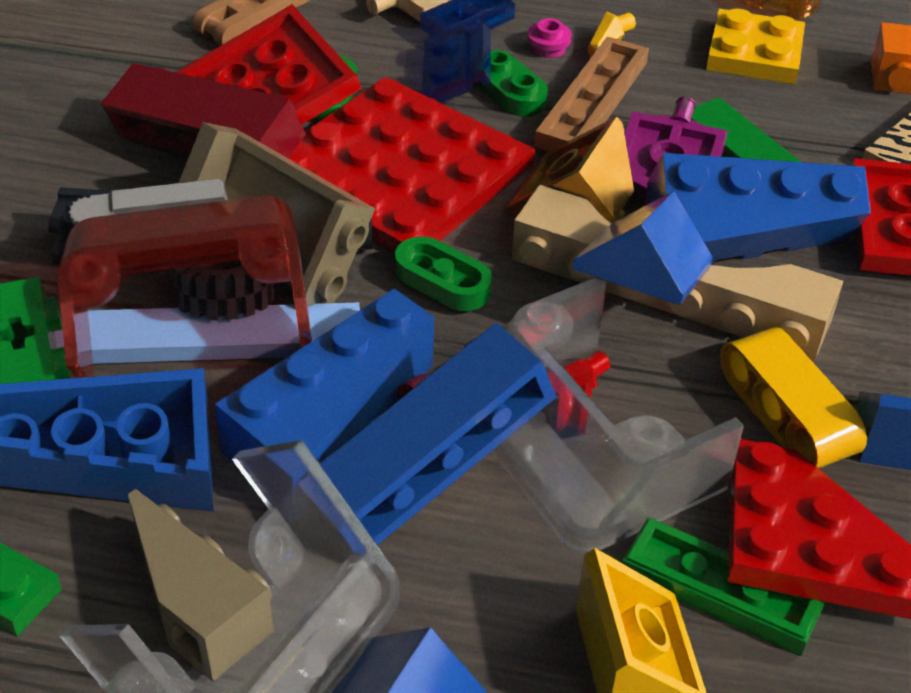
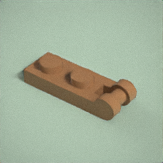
[193,0,311,46]

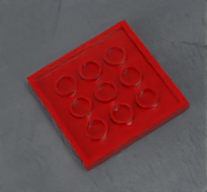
[289,76,535,253]

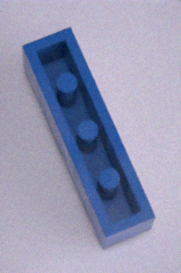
[302,322,556,556]

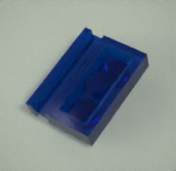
[422,17,491,103]

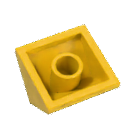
[575,548,707,693]

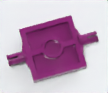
[624,96,728,207]

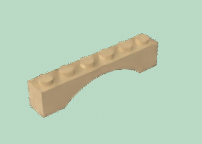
[512,185,844,361]

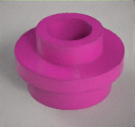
[527,18,572,58]

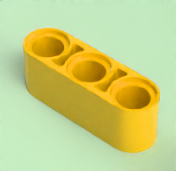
[720,327,867,468]

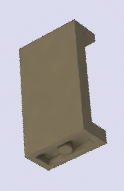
[179,122,375,306]

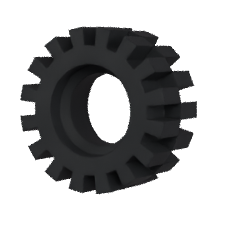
[171,239,274,320]

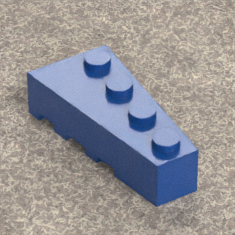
[647,153,871,265]
[215,288,434,520]
[0,368,214,512]

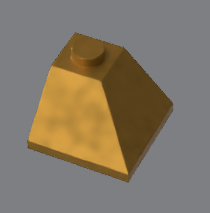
[506,116,634,224]

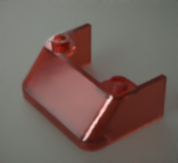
[58,195,312,378]

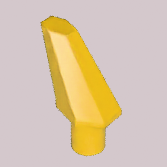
[587,12,636,58]

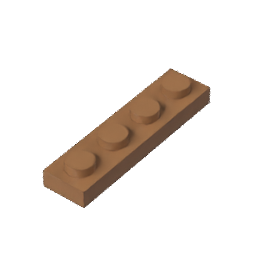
[534,36,649,151]

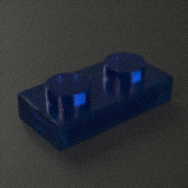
[420,0,516,48]

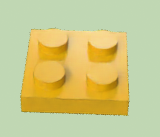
[706,9,805,85]

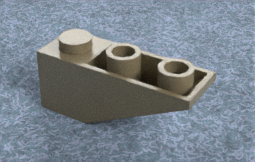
[128,489,274,682]

